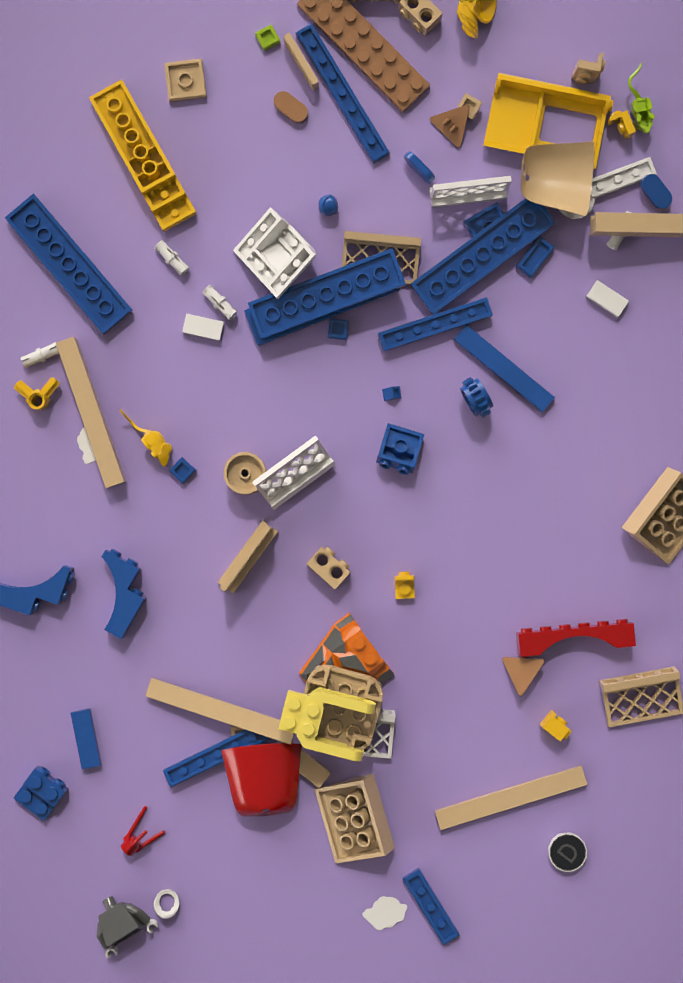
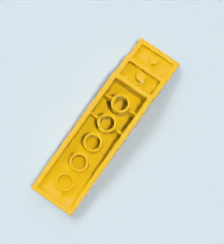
[89,79,197,232]

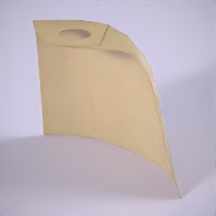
[521,141,594,216]

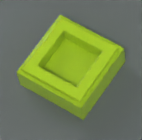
[255,24,281,51]

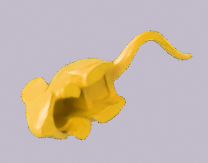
[119,409,172,467]

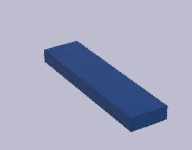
[403,868,460,945]

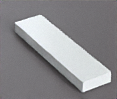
[592,157,657,199]

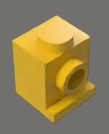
[539,710,571,742]

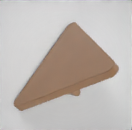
[430,105,470,147]
[502,657,545,696]

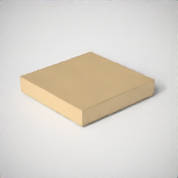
[164,58,207,102]

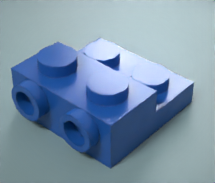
[376,423,424,475]
[13,766,68,821]

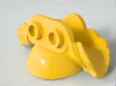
[457,0,497,38]

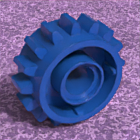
[460,377,493,418]

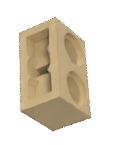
[399,0,443,36]
[307,546,350,589]

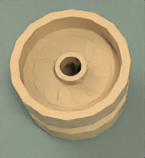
[224,452,267,495]

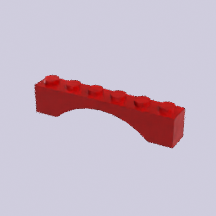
[516,619,636,657]

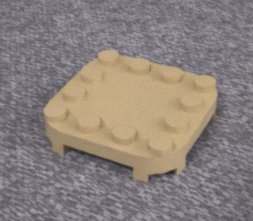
[303,665,383,750]

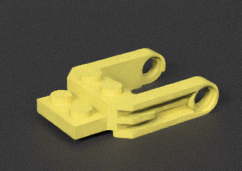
[278,687,376,761]

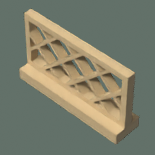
[342,231,421,284]
[218,520,278,594]
[599,666,683,727]

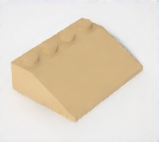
[621,467,683,565]
[314,773,395,863]

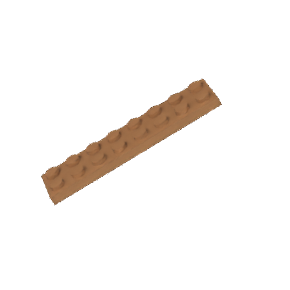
[297,0,430,113]

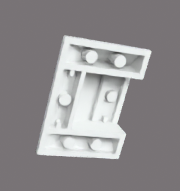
[233,207,317,299]

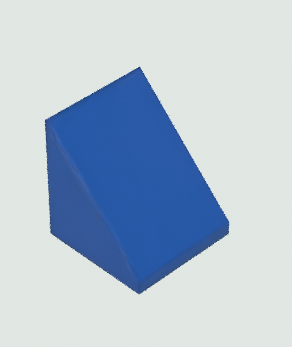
[382,386,402,401]

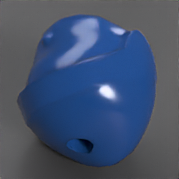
[318,194,339,216]

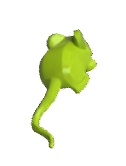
[628,63,655,134]

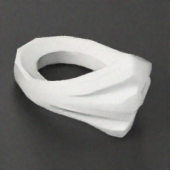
[154,889,179,919]

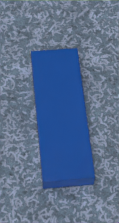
[70,708,102,769]

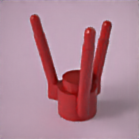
[121,806,165,856]

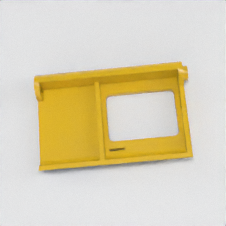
[483,73,613,169]

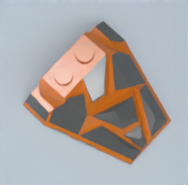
[299,612,394,684]

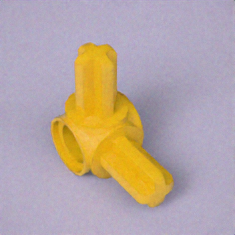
[14,377,60,411]

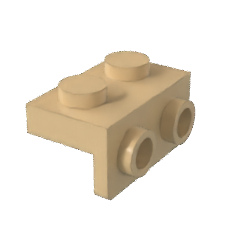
[571,53,606,84]

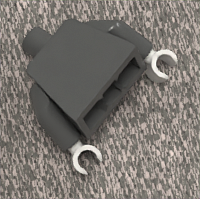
[97,896,158,958]

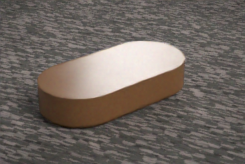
[274,91,308,123]

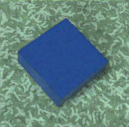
[328,318,349,340]
[169,457,196,484]

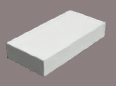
[586,280,629,318]
[182,313,224,341]

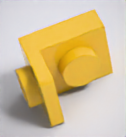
[607,110,636,139]
[394,571,415,599]

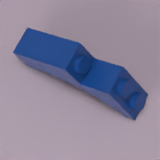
[101,549,146,639]
[0,565,75,615]

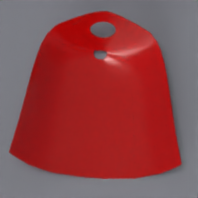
[221,743,302,817]

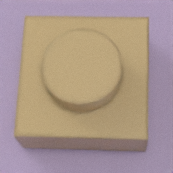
[457,93,483,121]

